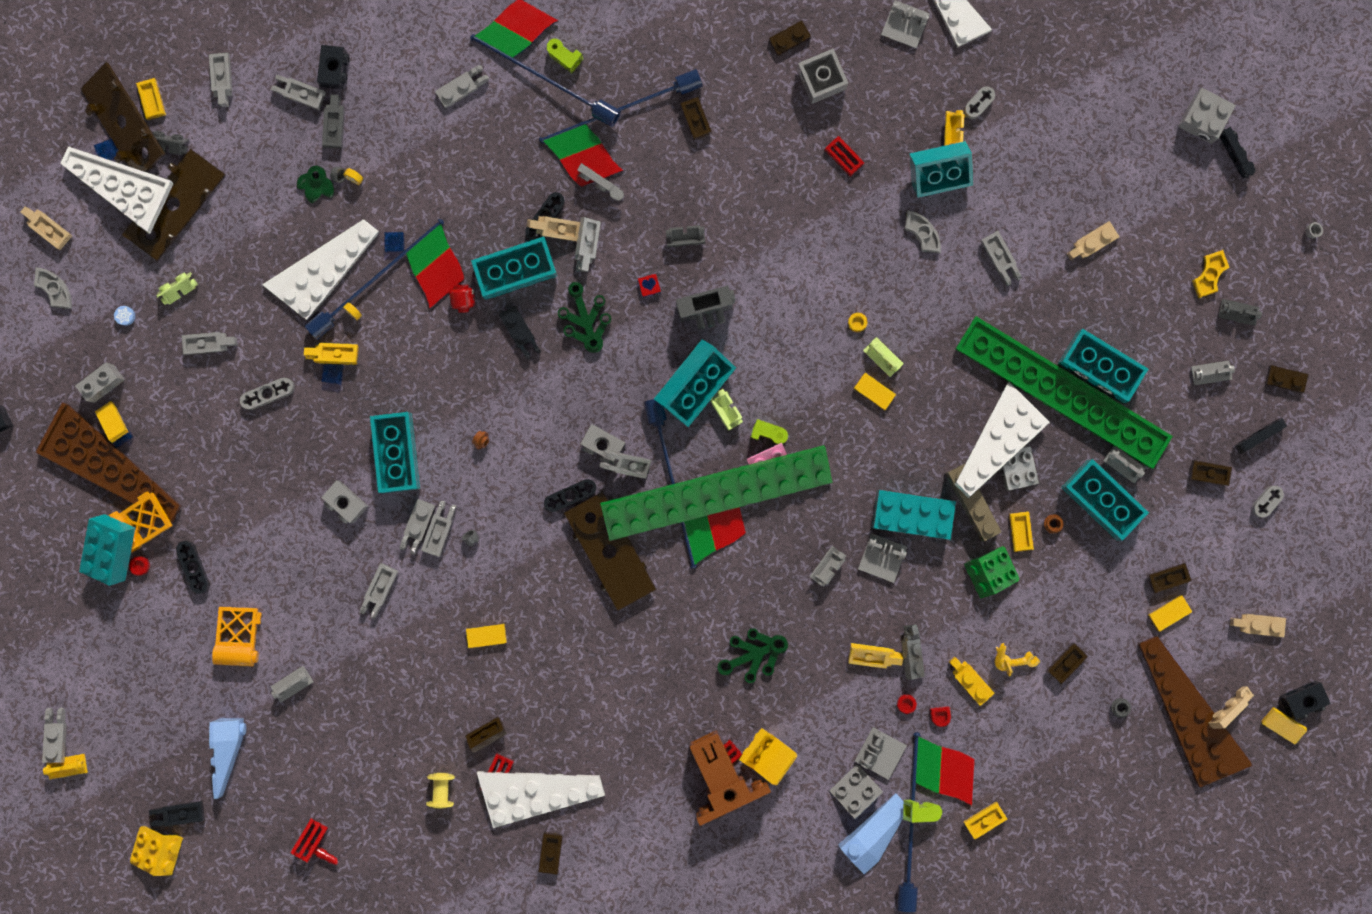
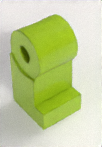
[547,38,583,73]
[750,419,788,445]
[903,800,942,823]

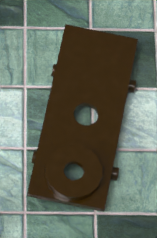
[80,62,165,172]
[122,149,225,261]
[564,492,657,611]

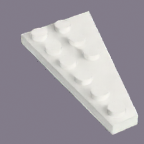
[263,219,380,320]
[477,771,605,828]

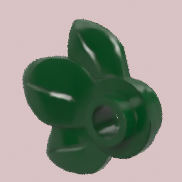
[297,165,334,203]

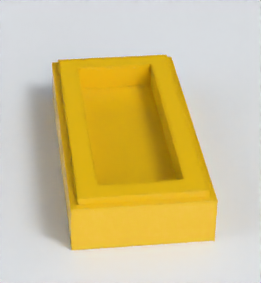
[136,78,166,120]
[853,373,896,411]
[95,401,128,443]
[1009,512,1034,552]
[1148,595,1192,632]
[466,624,507,648]
[1262,707,1307,744]

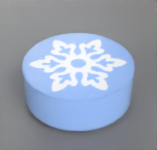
[114,306,135,326]

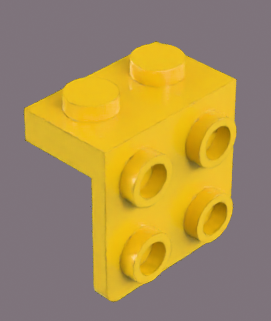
[739,728,797,785]
[130,826,183,876]

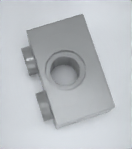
[75,363,125,403]
[581,424,626,464]
[321,480,369,524]

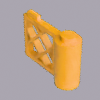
[108,492,173,553]
[212,607,262,666]

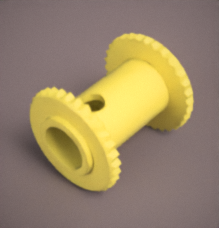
[426,773,455,808]

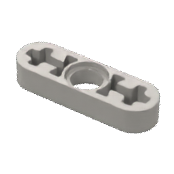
[240,378,295,410]

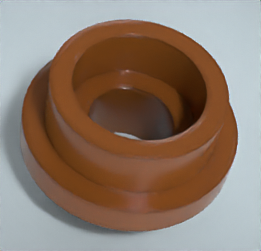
[472,431,490,450]
[1044,514,1063,534]

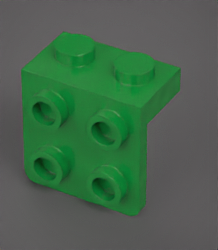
[964,546,1019,599]

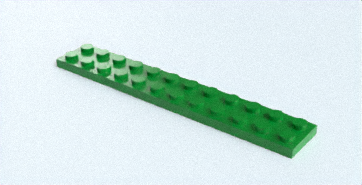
[955,316,1173,469]
[600,445,833,541]

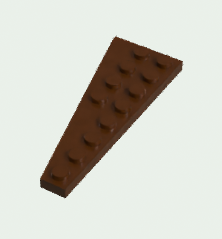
[36,402,181,523]
[1138,636,1252,787]

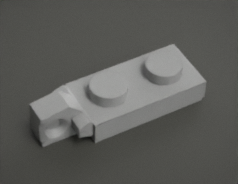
[209,53,232,108]
[575,217,601,272]
[182,332,238,355]

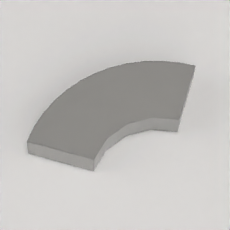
[904,210,941,254]
[34,267,72,309]

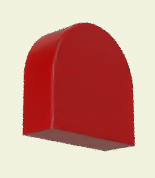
[930,706,951,727]

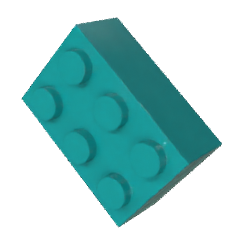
[909,141,973,198]
[79,514,136,586]

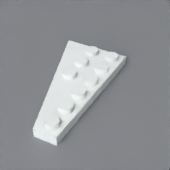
[61,147,173,234]
[955,382,1050,498]

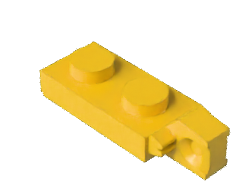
[304,343,359,365]
[848,643,903,669]
[949,657,995,706]

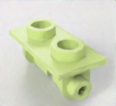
[157,272,198,305]
[863,337,904,377]
[710,389,743,431]

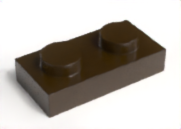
[769,20,811,56]
[680,97,712,140]
[1265,365,1309,393]
[1189,460,1232,486]
[1147,563,1192,593]
[1046,643,1088,684]
[465,716,507,753]
[538,832,563,875]

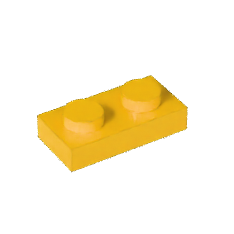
[964,802,1008,840]

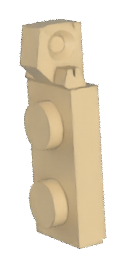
[21,206,72,250]
[526,216,580,241]
[1067,221,1119,260]
[1230,614,1286,637]
[1208,686,1254,729]

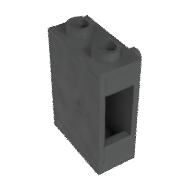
[676,286,736,330]

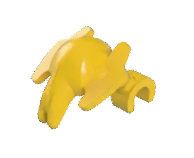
[994,643,1040,677]

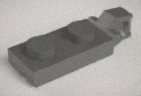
[322,95,345,149]
[901,625,925,680]

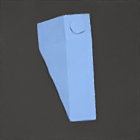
[209,718,246,799]
[838,793,903,874]

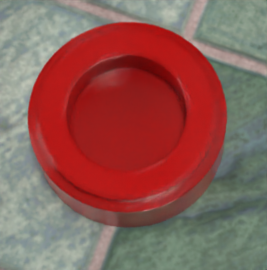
[129,556,150,576]
[897,694,917,714]

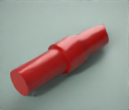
[306,843,338,865]

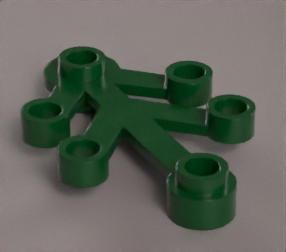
[558,282,612,353]
[717,628,788,683]

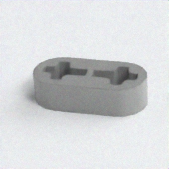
[964,87,995,119]
[1251,486,1284,518]

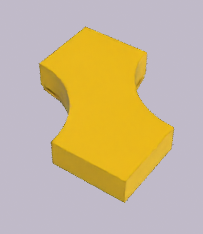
[1192,250,1229,299]

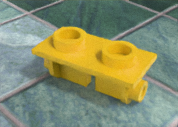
[944,110,965,146]
[43,754,88,780]

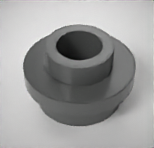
[1111,698,1131,718]

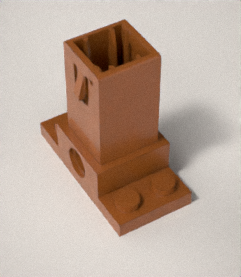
[690,730,771,826]

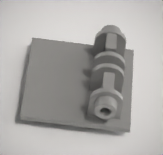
[881,0,930,48]
[1000,447,1039,491]
[858,533,907,583]
[855,727,907,780]
[829,764,883,819]

